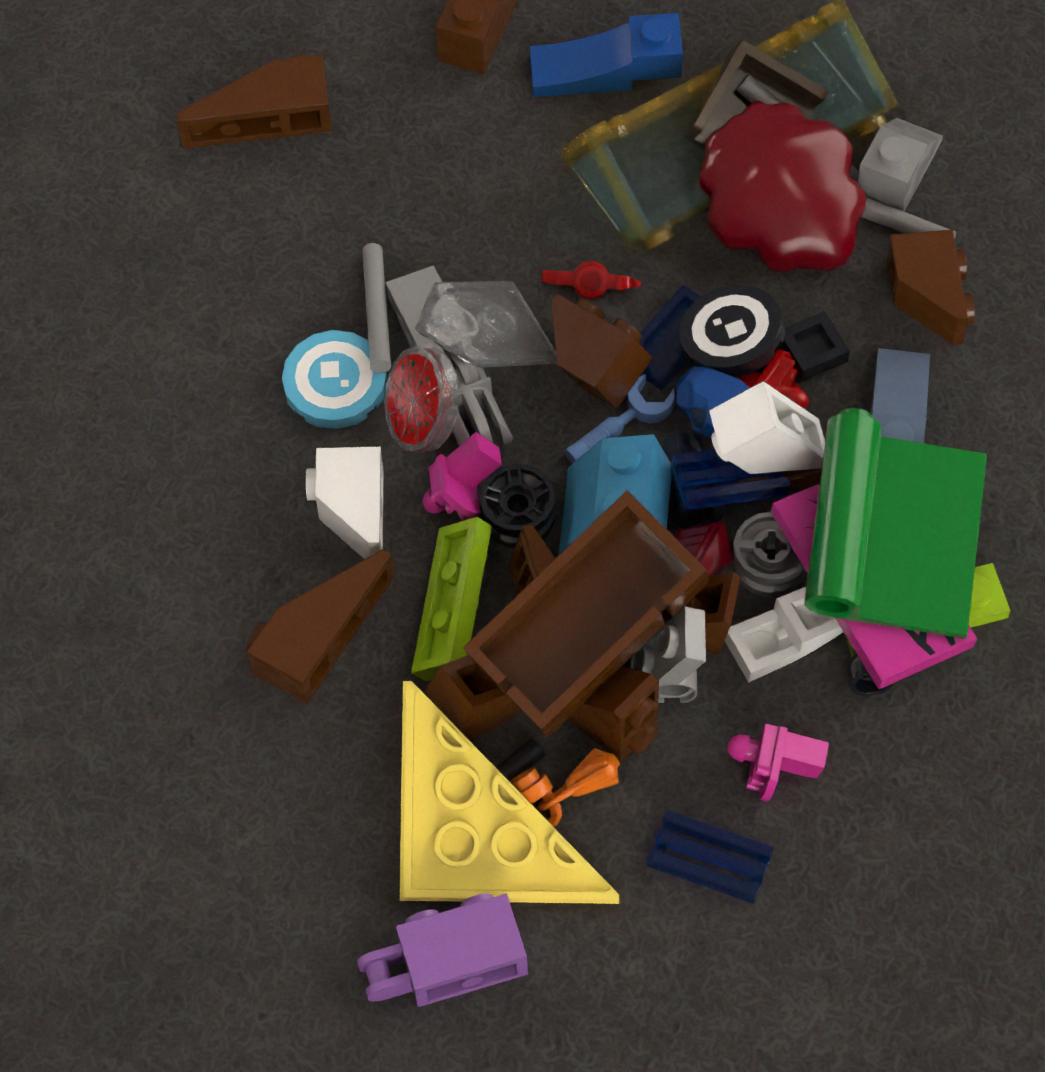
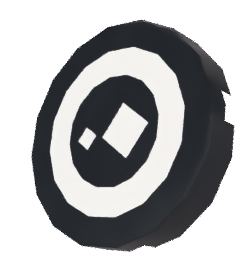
[679,284,785,377]

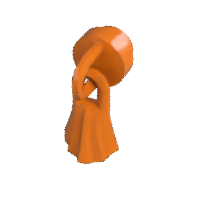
[510,748,620,827]

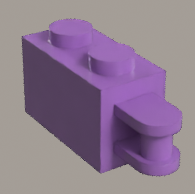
[357,893,528,1007]

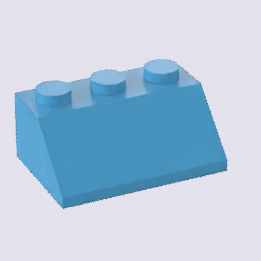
[558,434,672,556]

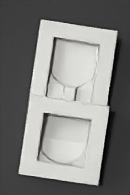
[725,587,843,683]

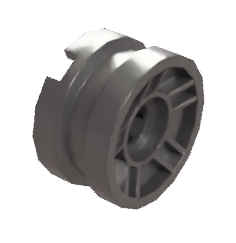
[732,512,806,597]

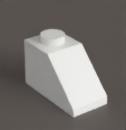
[709,381,825,474]
[306,447,384,559]

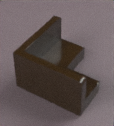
[682,40,829,150]

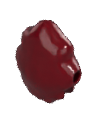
[698,101,866,273]

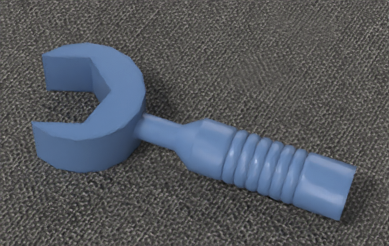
[564,374,675,464]

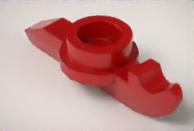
[542,261,642,299]

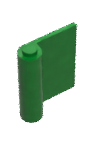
[804,408,987,639]

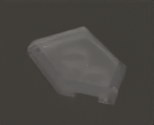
[415,281,557,368]

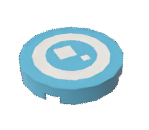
[282,330,387,429]

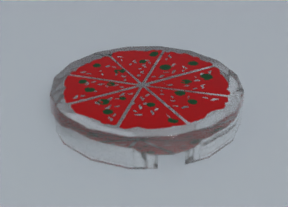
[384,346,458,452]

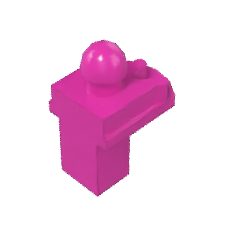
[422,432,502,521]
[727,724,829,802]

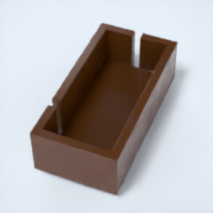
[463,490,709,738]

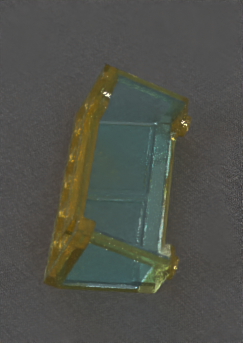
[560,0,899,250]

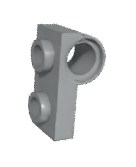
[630,606,706,703]

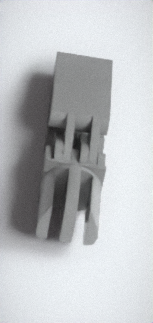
[385,265,513,446]

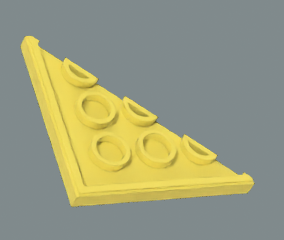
[400,681,619,904]

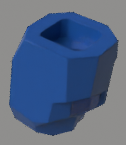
[675,366,750,438]

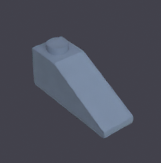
[871,348,930,443]

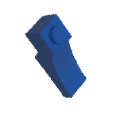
[530,13,683,97]

